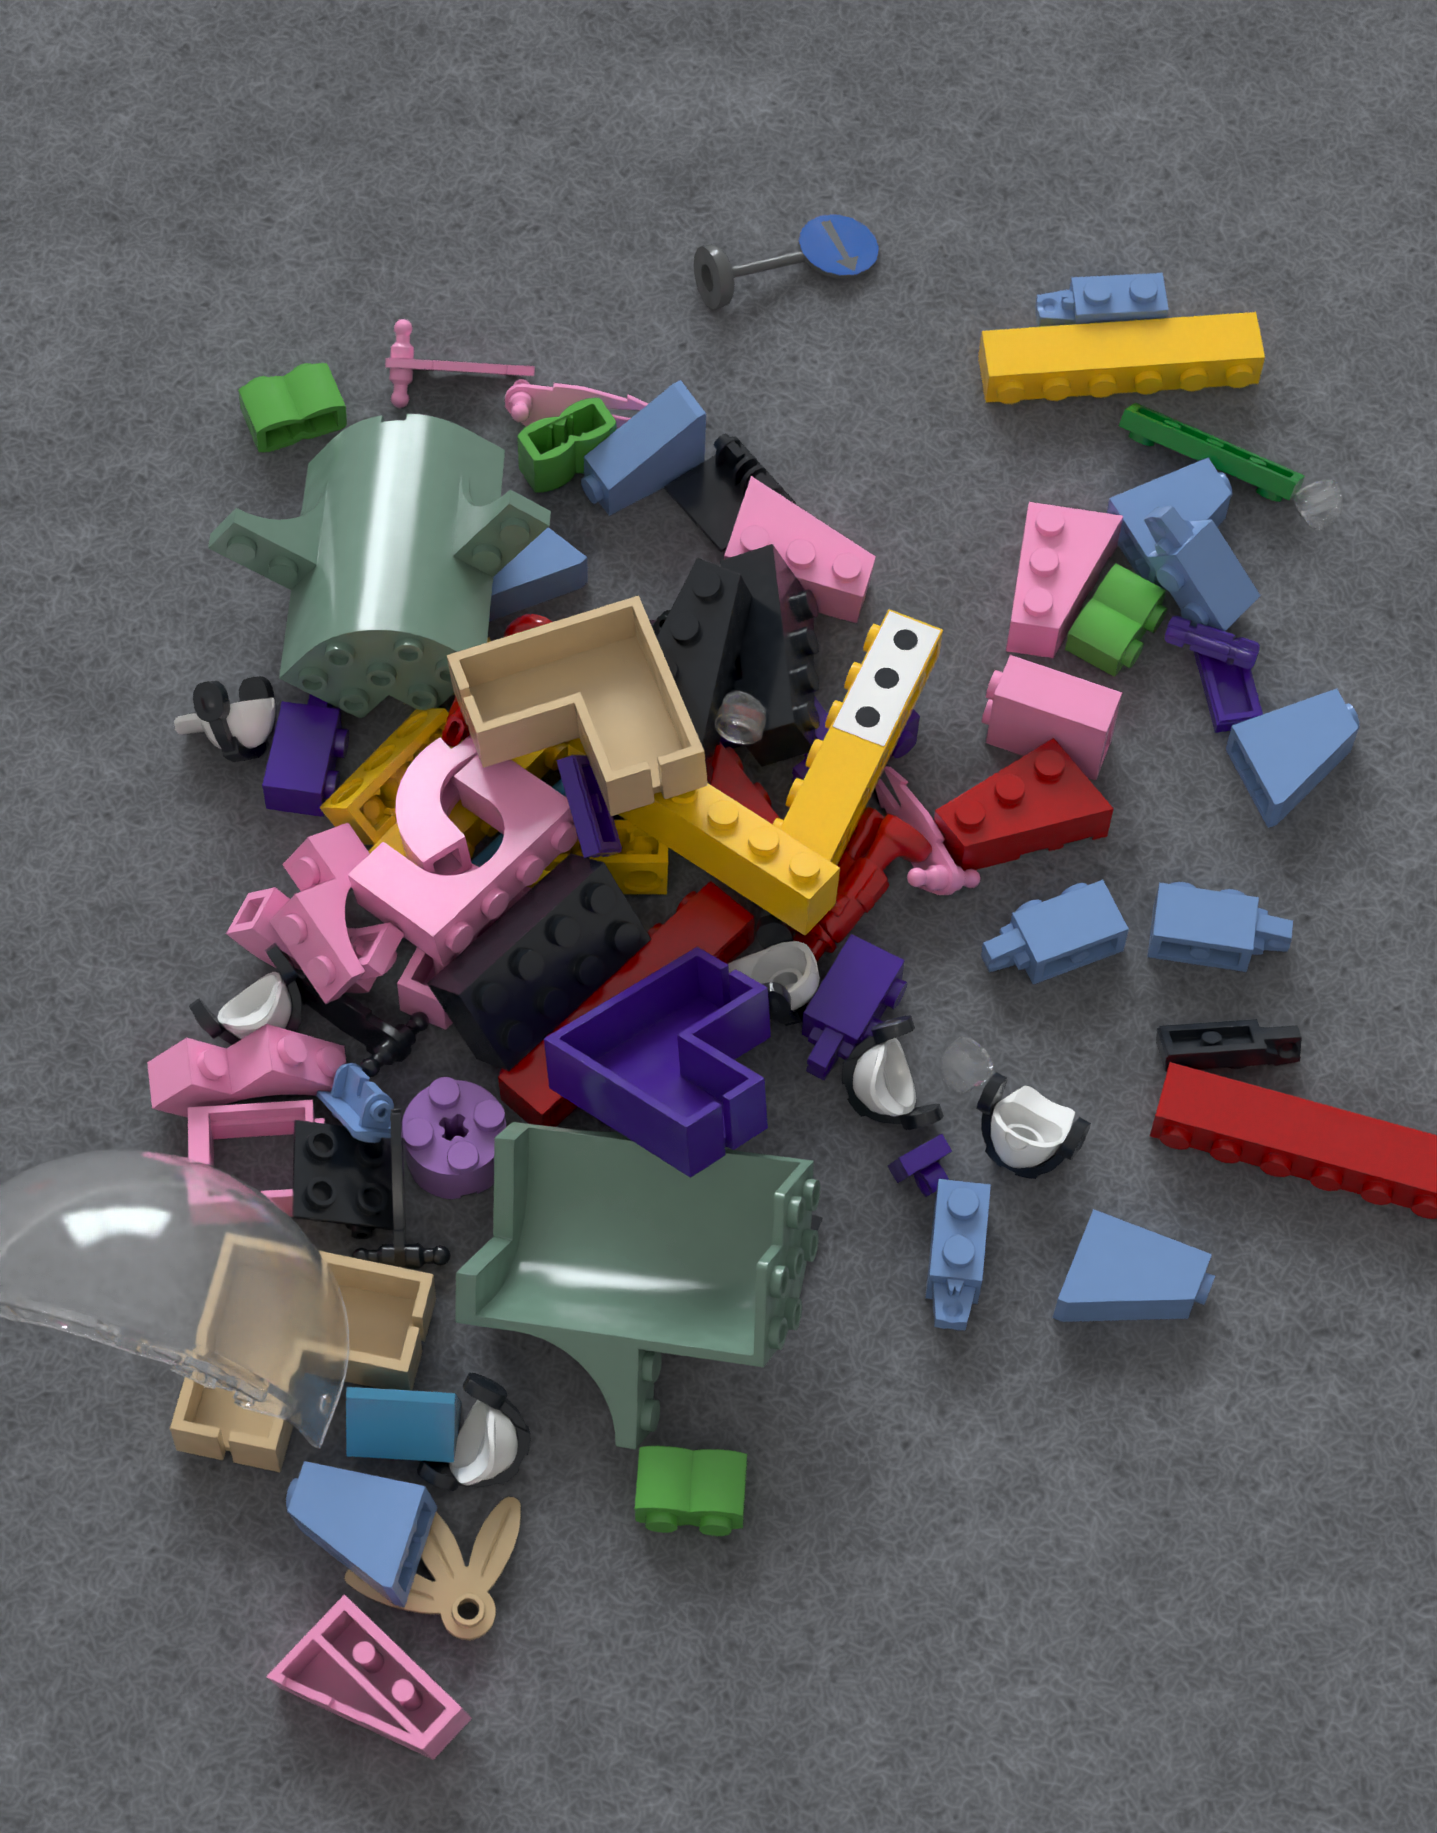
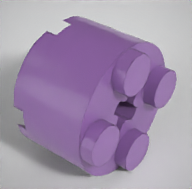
[402,1077,506,1199]

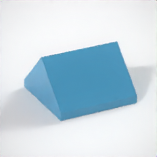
[346,1387,462,1463]

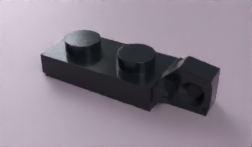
[1156,1019,1302,1072]

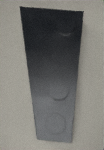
[720,544,820,767]
[657,558,753,784]

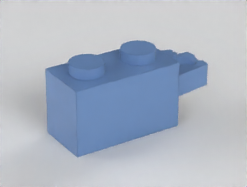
[1035,273,1169,327]
[1144,506,1261,631]
[981,880,1129,984]
[1147,882,1293,972]
[925,1179,991,1330]

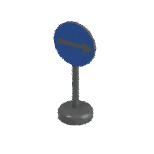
[693,214,879,310]

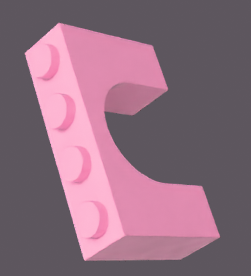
[348,754,578,965]

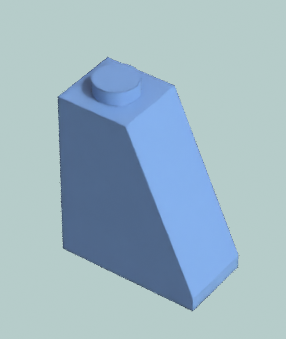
[581,380,706,516]
[1107,458,1232,588]
[489,527,588,622]
[1226,689,1359,828]
[1053,1209,1215,1322]
[286,1461,437,1607]

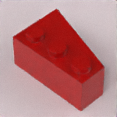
[934,738,1114,871]

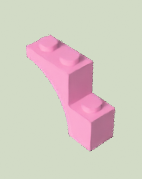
[269,823,370,1004]
[147,1024,346,1118]

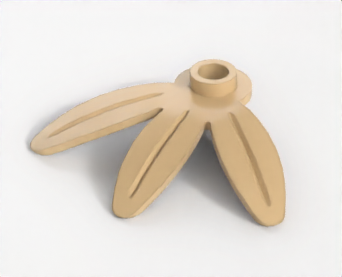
[345,1497,521,1640]

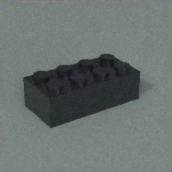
[427,853,651,1071]

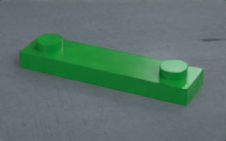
[1118,403,1305,502]

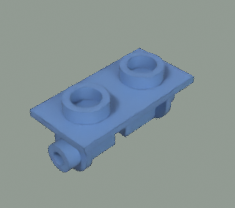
[316,1063,394,1143]

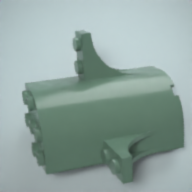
[208,413,551,718]
[455,1122,820,1449]

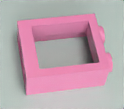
[188,1100,326,1223]

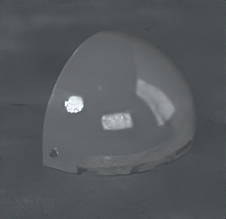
[0,1148,349,1449]

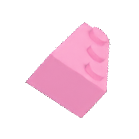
[724,476,876,623]
[1006,502,1123,658]
[266,1594,472,1760]

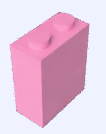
[982,655,1122,780]

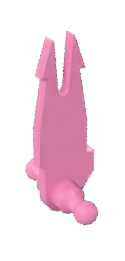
[385,319,535,408]
[505,379,648,428]
[875,766,981,895]

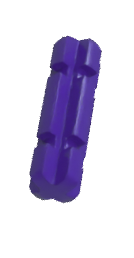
[1165,616,1260,669]

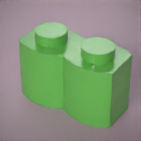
[238,363,347,452]
[517,398,616,493]
[1065,563,1168,677]
[635,1446,747,1536]

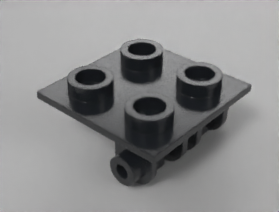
[664,434,796,552]
[292,1120,394,1239]

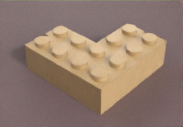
[447,595,708,816]
[170,1232,436,1472]

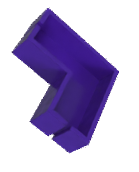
[544,947,771,1178]

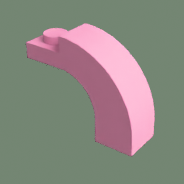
[395,735,478,875]
[226,887,404,993]

